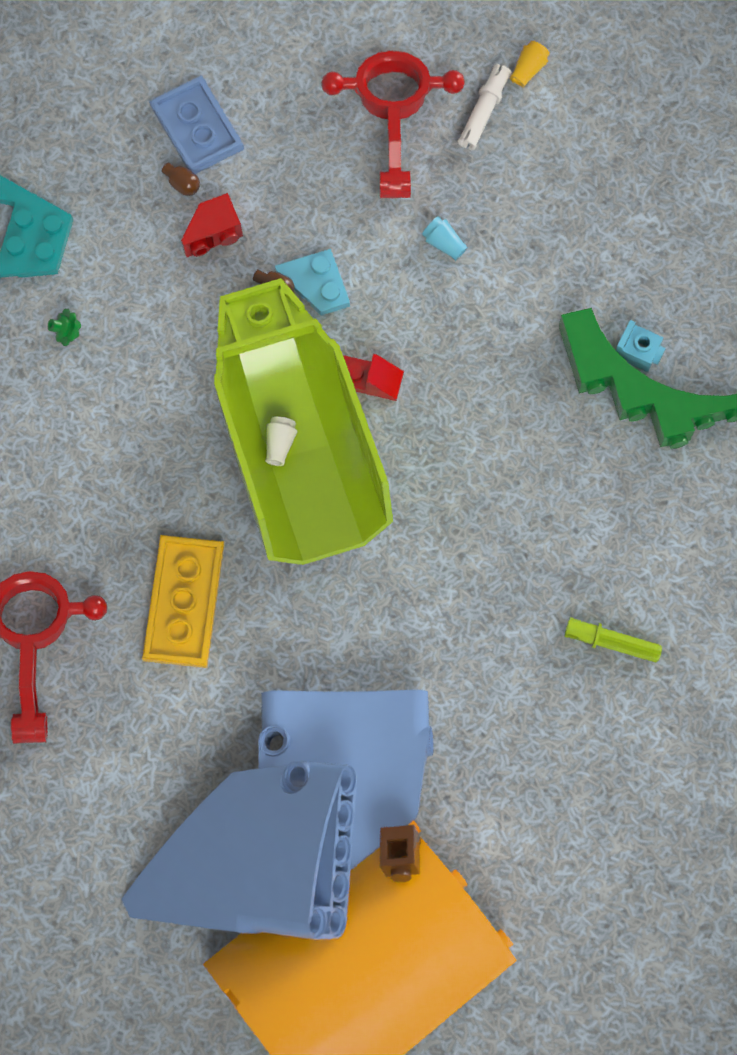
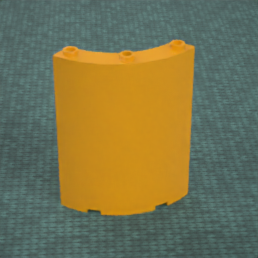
[203,820,517,1055]

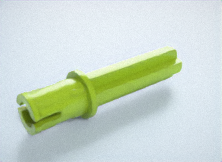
[564,617,662,663]

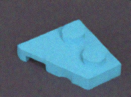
[275,249,350,316]

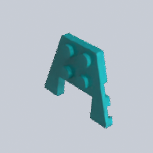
[0,175,74,278]

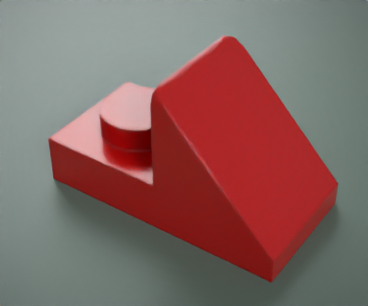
[343,354,404,401]

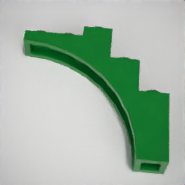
[559,308,737,449]

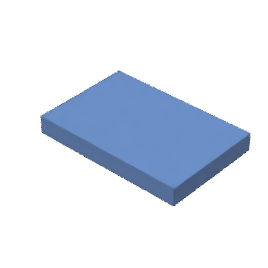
[149,75,244,174]

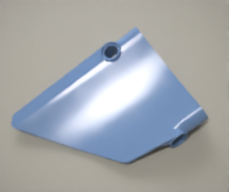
[258,690,433,870]

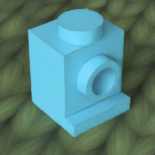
[616,320,666,372]

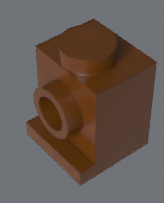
[380,825,421,882]

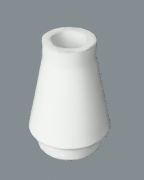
[265,416,298,466]

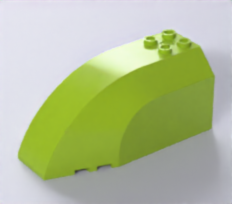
[214,278,393,565]

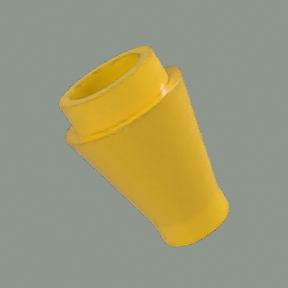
[510,41,550,88]

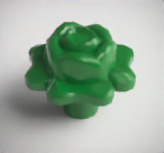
[47,308,81,346]

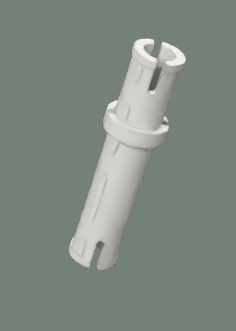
[458,64,511,150]

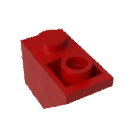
[181,193,243,258]

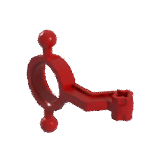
[321,50,465,199]
[0,571,108,744]

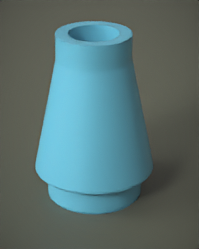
[422,216,468,261]

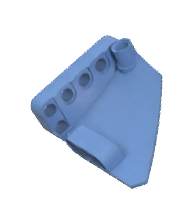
[121,761,357,940]

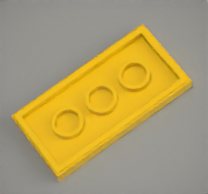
[142,535,225,668]

